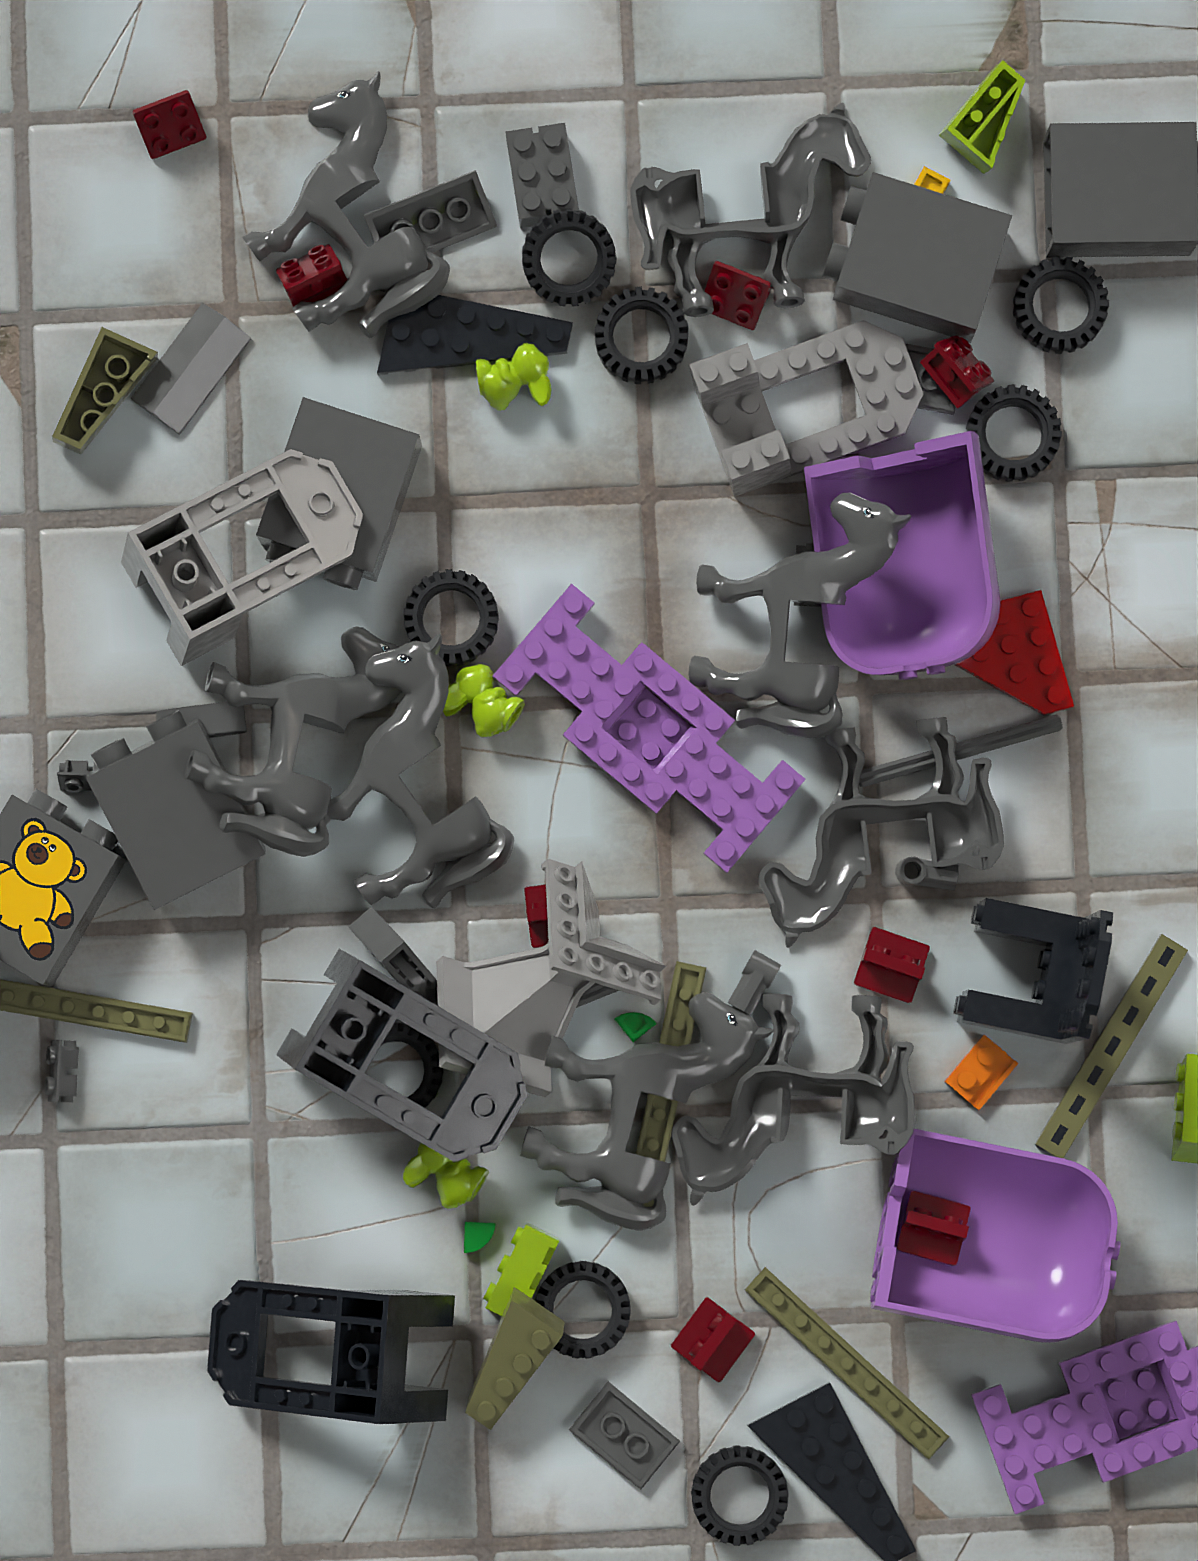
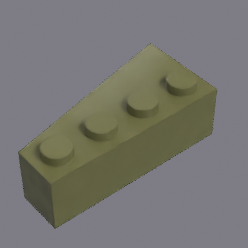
[52,327,158,454]
[465,1287,565,1430]

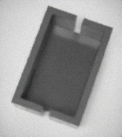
[505,122,579,228]

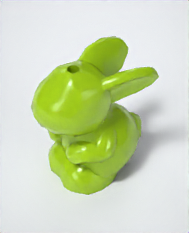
[476,343,552,411]
[443,664,525,738]
[403,1143,489,1209]

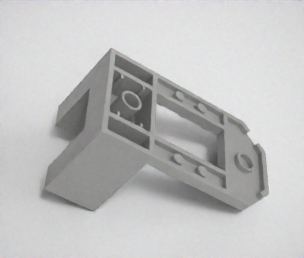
[689,320,923,497]
[121,449,363,666]

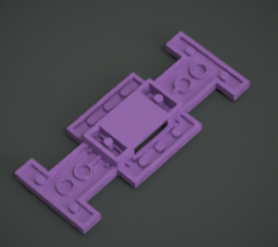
[493,583,806,873]
[971,1321,1198,1514]

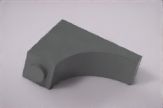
[349,907,438,1006]

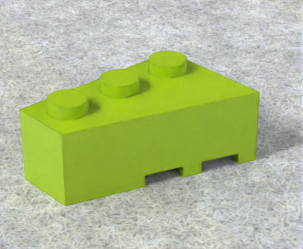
[939,60,1025,174]
[1171,1053,1198,1164]
[483,1223,560,1316]

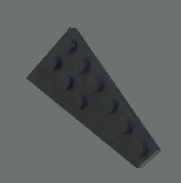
[377,295,573,375]
[747,1382,916,1561]

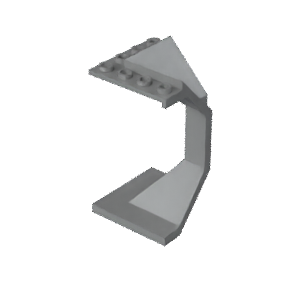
[436,859,667,1097]

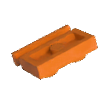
[944,1035,1018,1110]

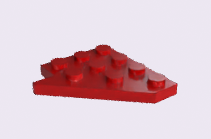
[954,590,1074,715]

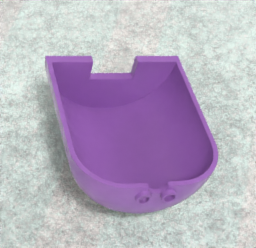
[804,431,1000,680]
[870,1129,1121,1343]

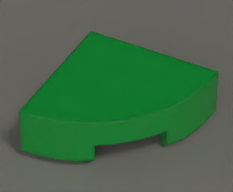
[614,1012,657,1043]
[464,1222,496,1253]

